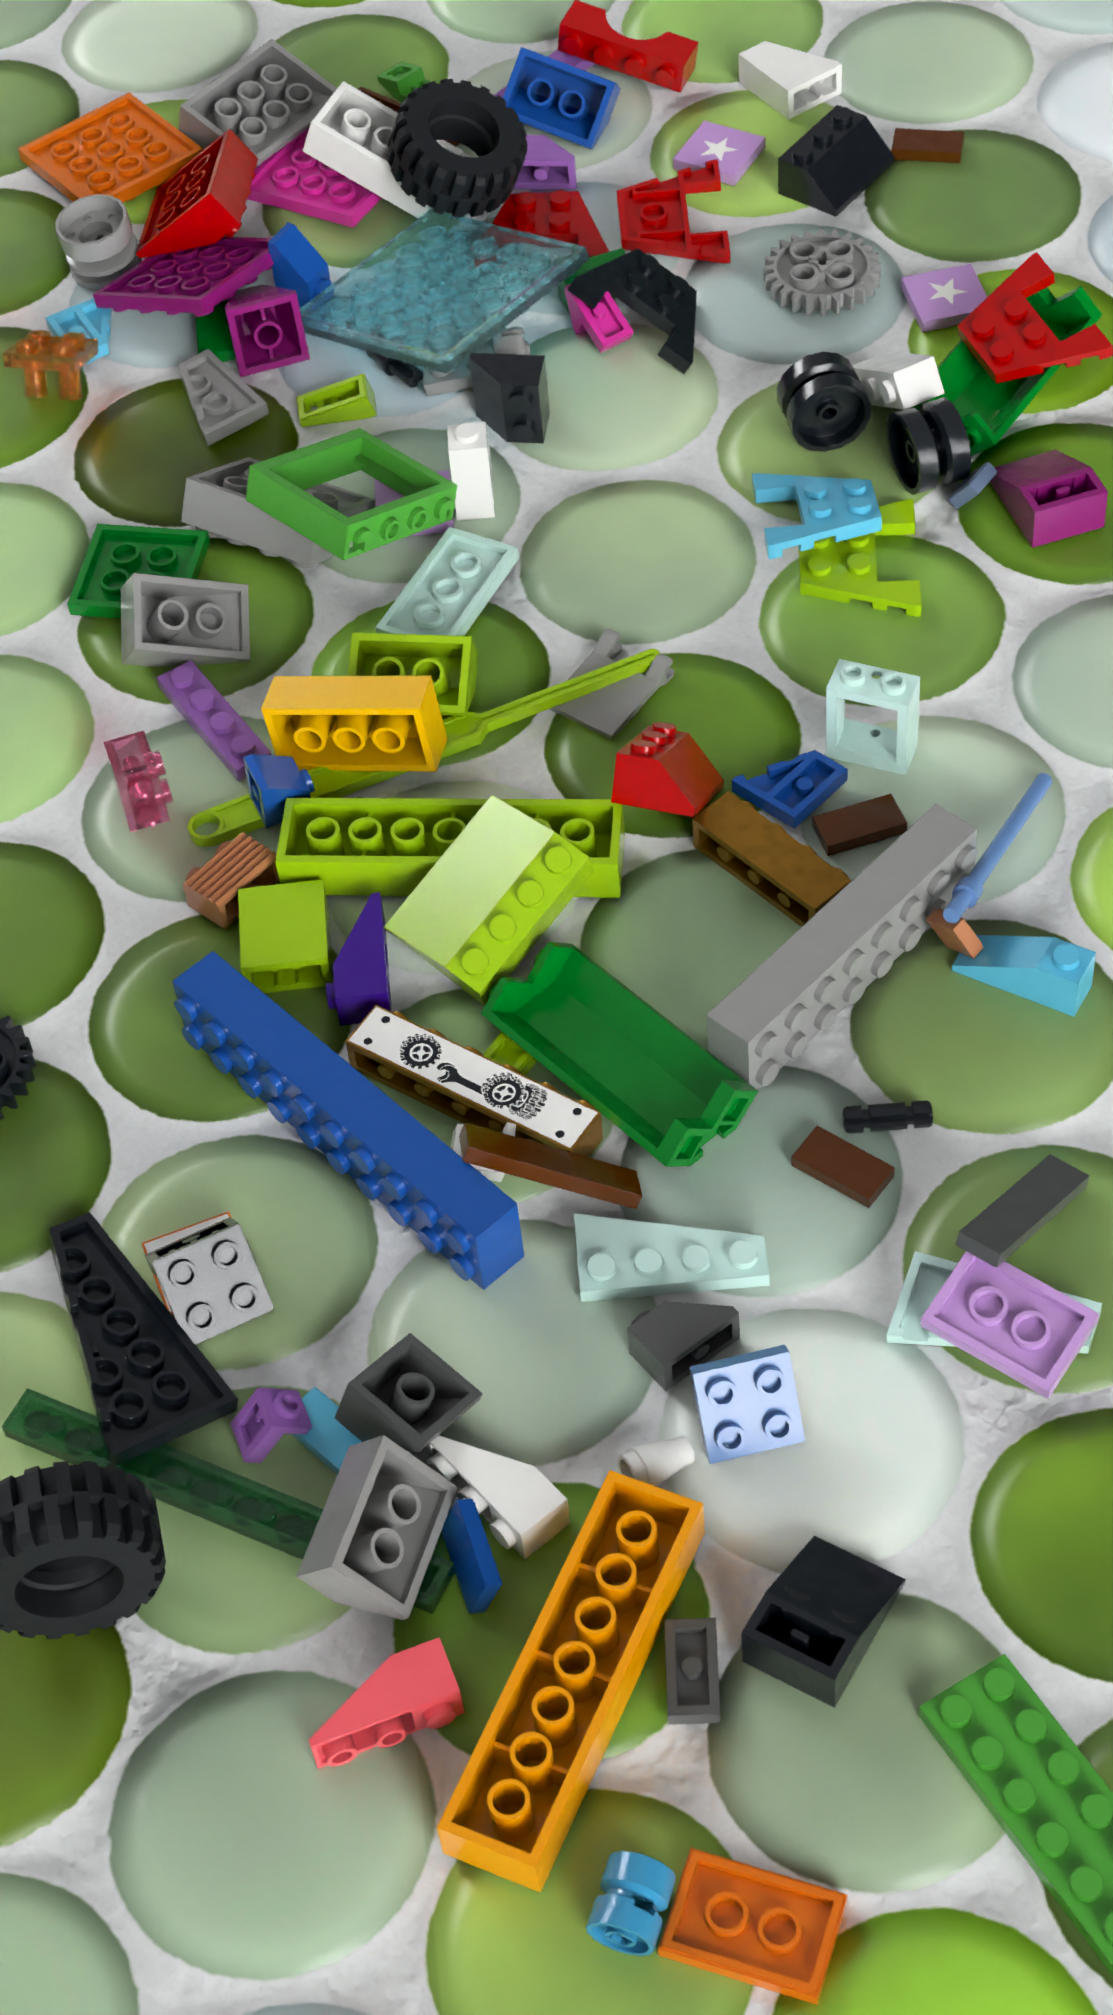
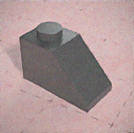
[627,1301,740,1391]

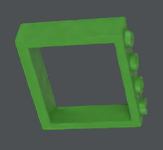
[246,428,458,561]

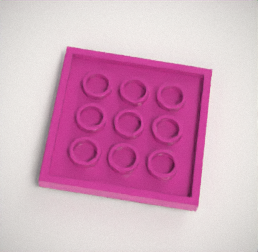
[247,128,382,228]

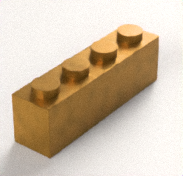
[692,791,851,927]

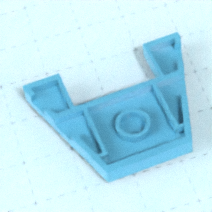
[752,473,882,559]

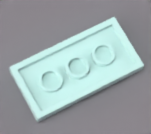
[375,527,519,636]

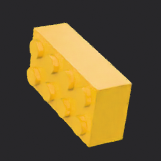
[261,676,448,772]

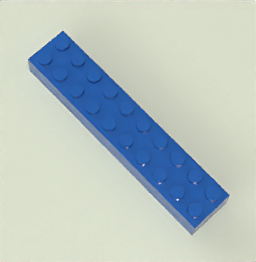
[172,951,524,1290]

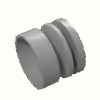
[55,194,142,290]

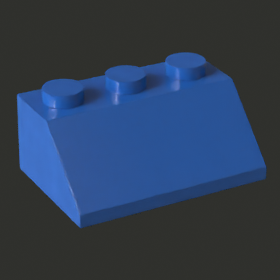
[503,47,621,150]

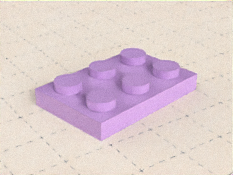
[921,1251,1099,1399]

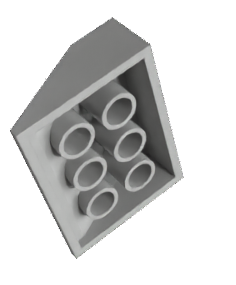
[179,39,337,167]
[181,457,375,568]

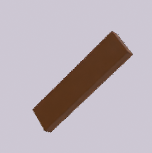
[459,1123,642,1209]

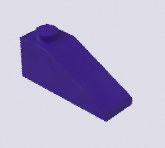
[326,892,392,1026]

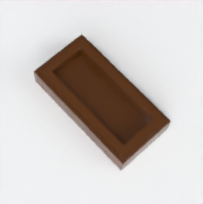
[891,128,964,163]
[812,794,907,856]
[791,1125,895,1208]

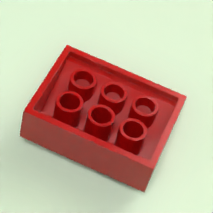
[135,128,258,259]

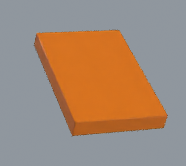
[658,1848,848,2005]

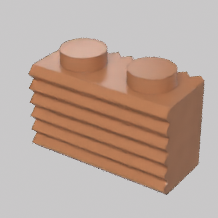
[182,832,280,929]

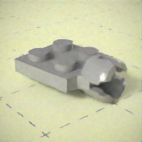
[423,324,531,396]

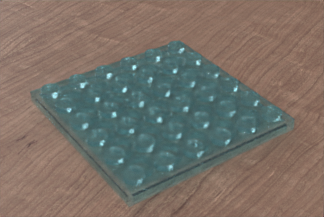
[300,209,589,374]

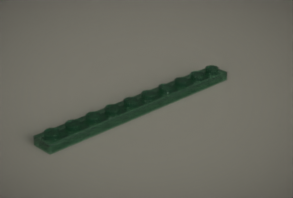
[2,1388,456,1614]

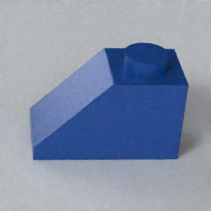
[267,222,332,312]
[243,754,315,829]

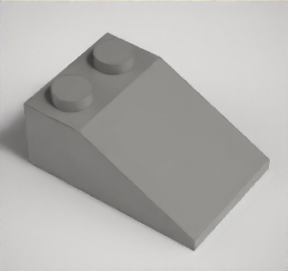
[121,573,250,667]

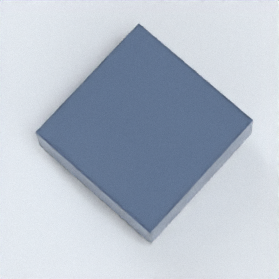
[948,462,998,509]

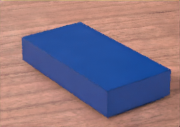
[441,1499,502,1614]

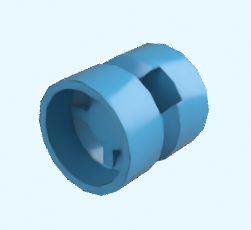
[586,1851,676,1956]

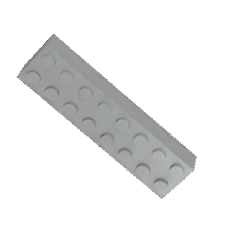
[706,804,978,1090]

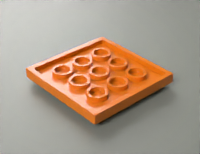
[18,93,203,203]

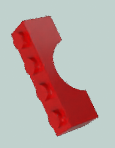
[557,0,699,93]

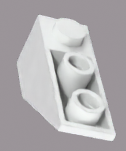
[427,1436,571,1559]

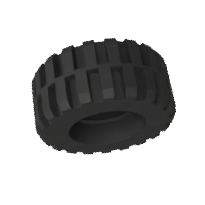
[387,79,528,218]
[0,1461,166,1639]

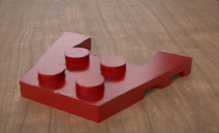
[616,159,731,264]
[472,190,609,272]
[957,252,1113,384]

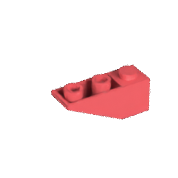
[309,1637,465,1769]

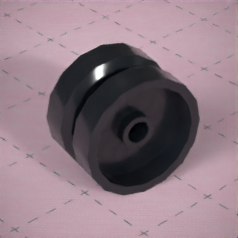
[777,352,871,452]
[886,397,971,495]

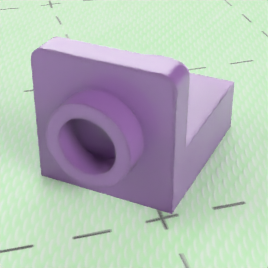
[230,1387,312,1463]

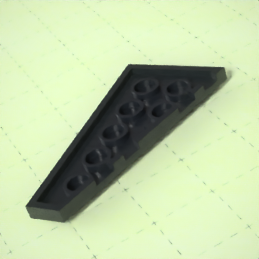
[49,1212,238,1466]

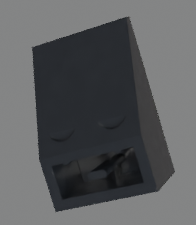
[741,1535,906,1708]

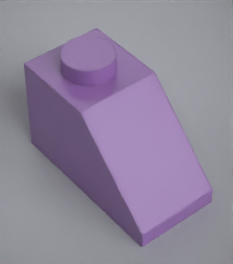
[514,135,577,190]

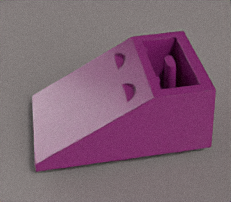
[990,450,1108,548]

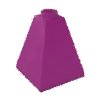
[224,284,310,377]

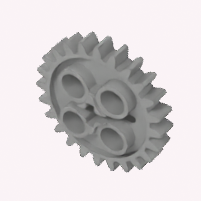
[763,228,881,316]

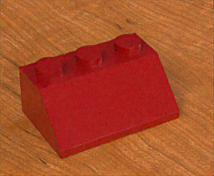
[611,722,724,817]

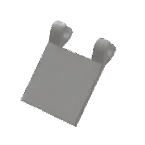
[550,629,674,740]

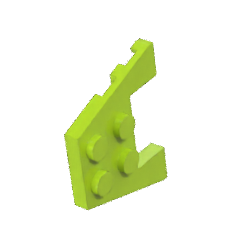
[799,499,921,617]

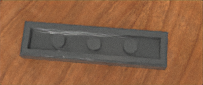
[955,1154,1090,1268]

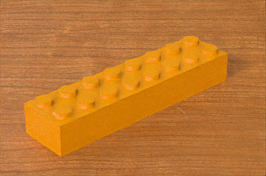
[437,1470,705,1893]

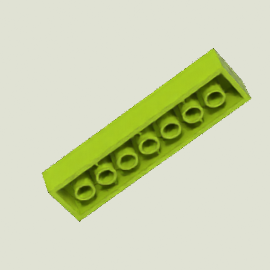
[275,798,625,898]

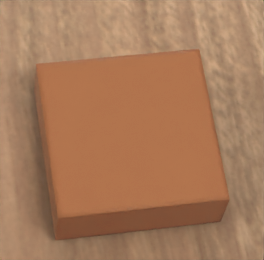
[926,908,984,959]

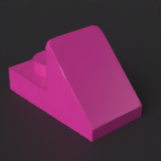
[564,284,634,353]

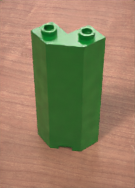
[912,286,1103,456]
[481,942,759,1167]

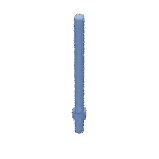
[943,773,1052,923]

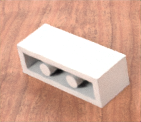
[853,351,944,410]

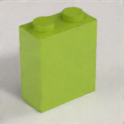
[238,879,333,993]

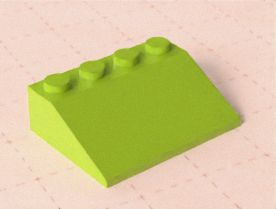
[384,795,593,1006]

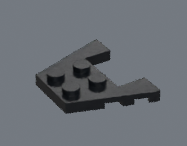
[567,248,697,374]

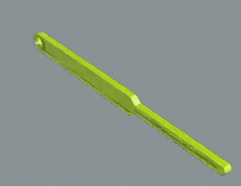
[187,649,660,847]

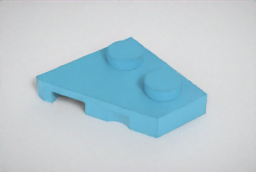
[45,298,112,367]

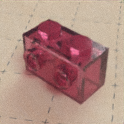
[104,730,173,832]

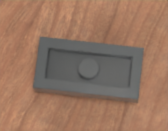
[664,1618,721,1725]

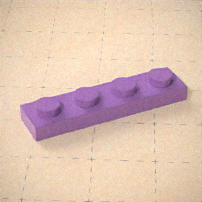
[157,660,272,782]

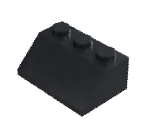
[778,105,895,217]

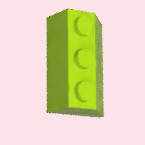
[348,632,479,716]

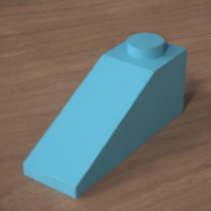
[952,935,1096,1017]

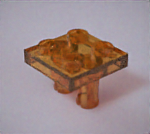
[3,330,98,401]

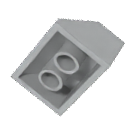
[296,1435,458,1620]

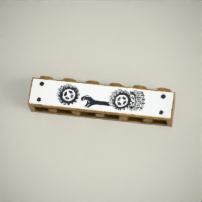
[345,1005,603,1157]

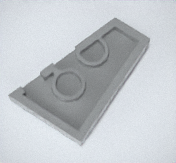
[178,349,269,447]

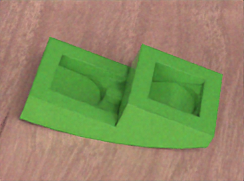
[377,61,438,102]

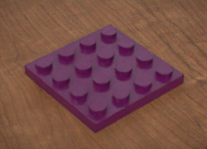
[93,236,274,316]

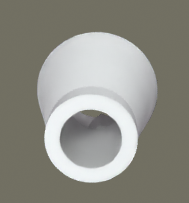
[617,1436,695,1486]

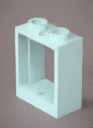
[826,659,920,775]

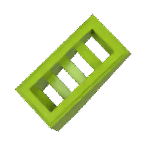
[296,373,378,427]

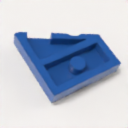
[732,750,848,829]

